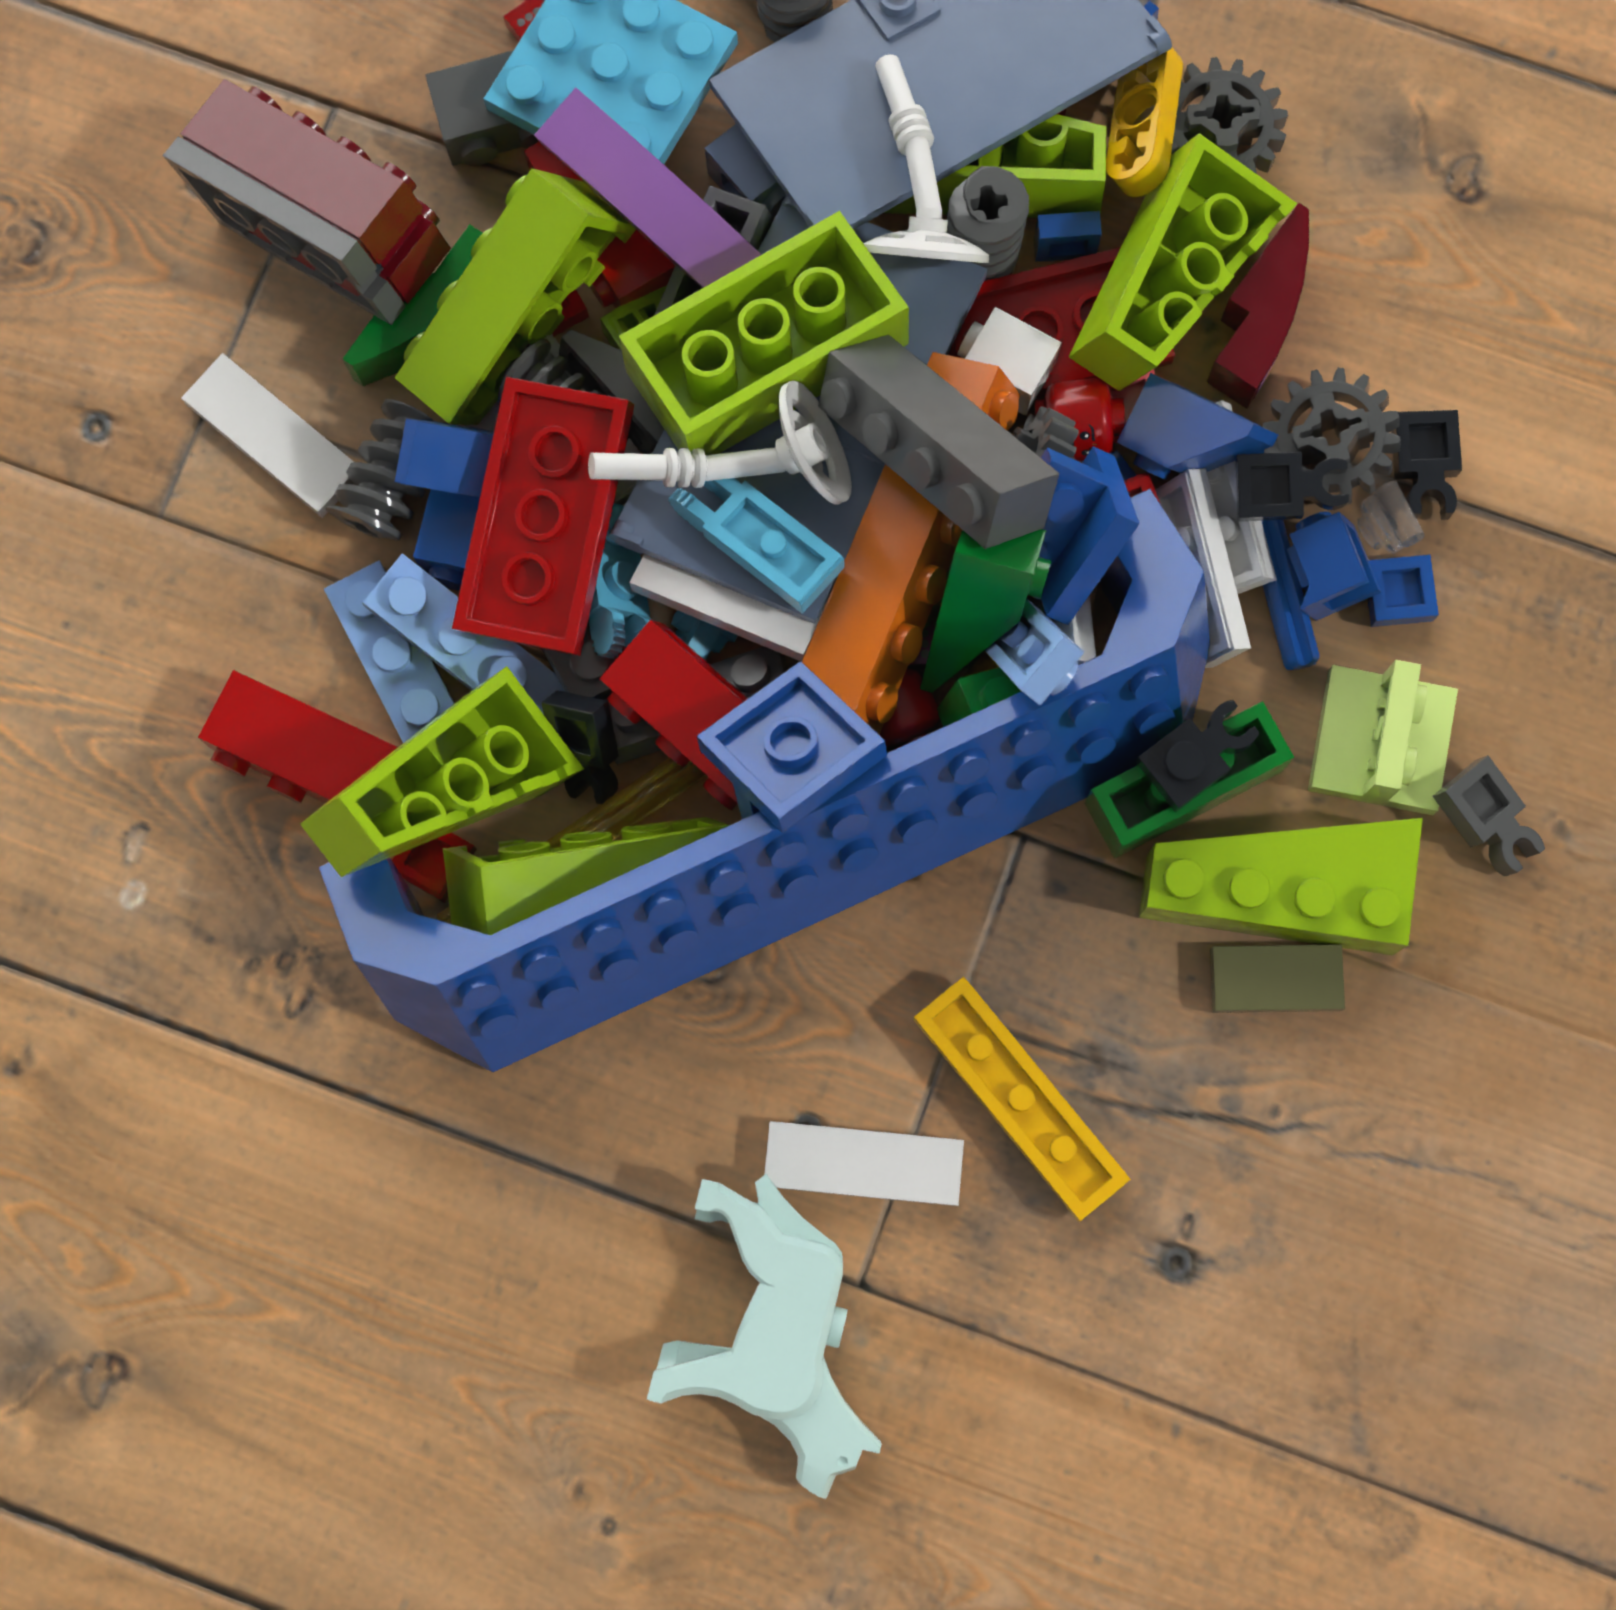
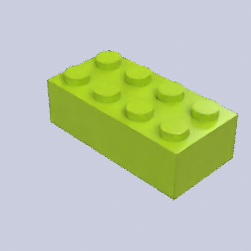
[618,210,909,455]

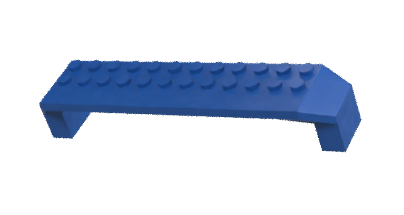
[319,489,1210,1072]

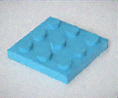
[484,0,738,164]

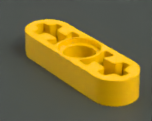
[1106,47,1183,197]

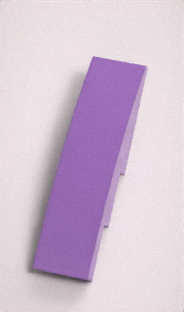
[534,87,762,288]

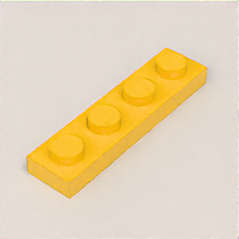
[913,976,1131,1222]

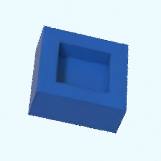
[1033,211,1102,262]
[1367,555,1439,627]

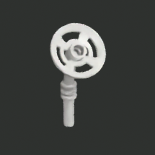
[863,55,989,263]
[588,381,852,505]

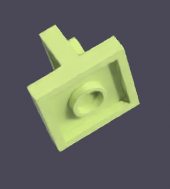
[1308,660,1458,815]

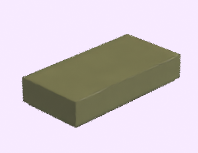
[1210,945,1345,1013]

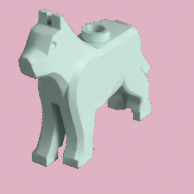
[647,1174,882,1499]

